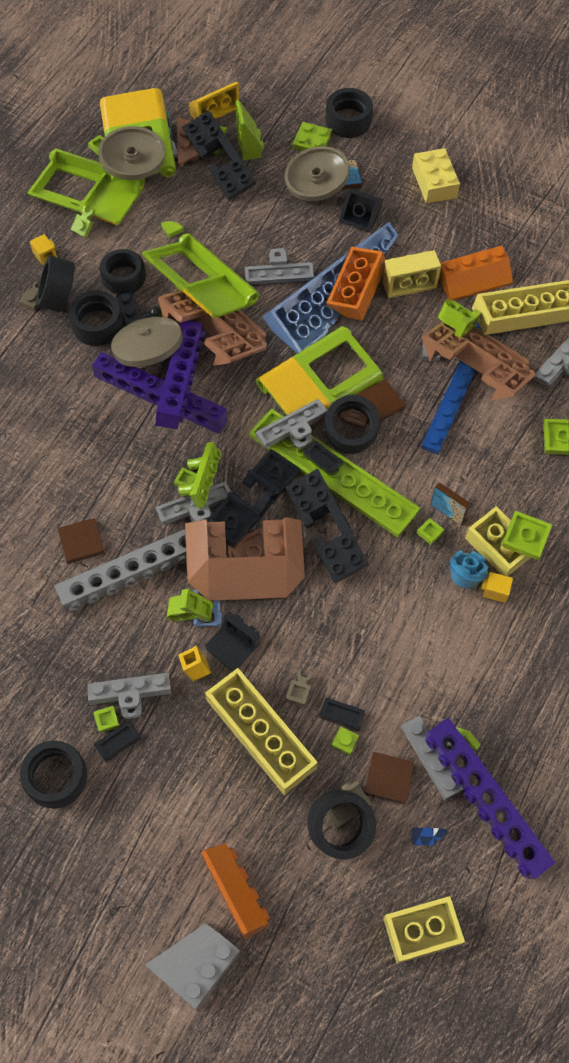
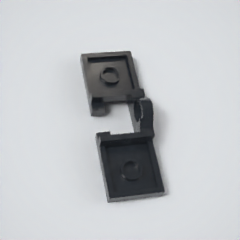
[182,110,256,201]
[207,449,301,549]
[285,469,369,584]

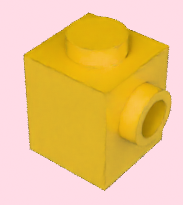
[30,234,57,265]
[481,572,513,603]
[179,646,211,682]

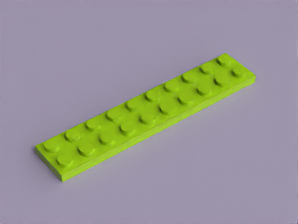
[249,408,420,538]

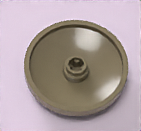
[98,126,165,180]
[285,146,350,201]
[111,317,183,367]

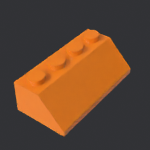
[438,246,513,301]
[326,247,386,321]
[201,843,270,940]

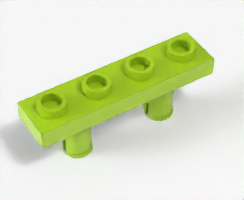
[178,442,221,508]

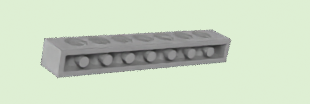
[54,529,187,613]

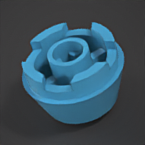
[450,550,488,589]

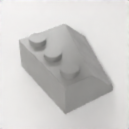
[145,923,240,1010]

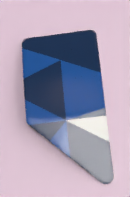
[412,828,447,846]

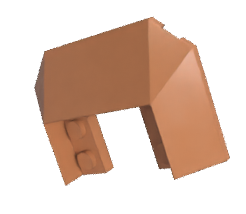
[158,290,267,366]
[422,322,536,401]
[185,517,305,601]

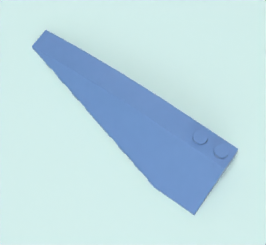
[262,222,398,353]

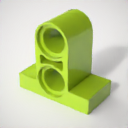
[438,300,482,338]
[167,589,213,622]

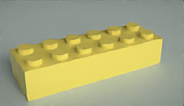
[472,280,569,335]
[205,668,318,795]

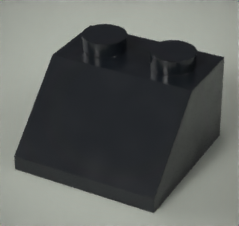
[339,188,384,232]

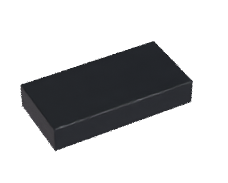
[303,440,343,477]
[319,697,365,731]
[94,720,141,762]

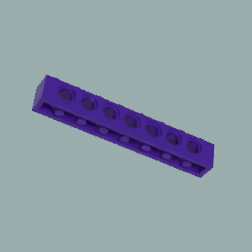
[155,320,205,430]
[92,352,228,434]
[424,717,556,879]

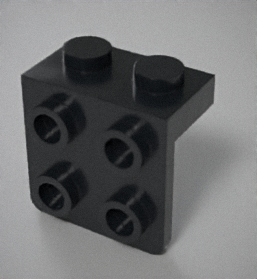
[205,611,260,671]

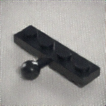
[116,290,162,326]

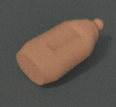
[338,410,367,427]

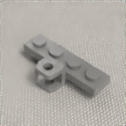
[245,248,314,285]
[533,337,569,387]
[256,399,327,449]
[155,482,231,526]
[88,673,171,719]
[401,716,463,801]

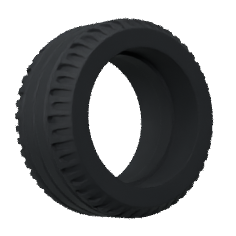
[100,249,146,294]

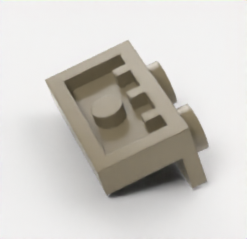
[326,780,372,830]

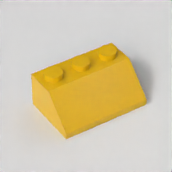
[189,81,239,119]

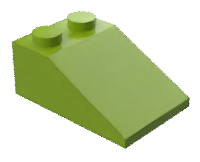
[236,100,264,160]

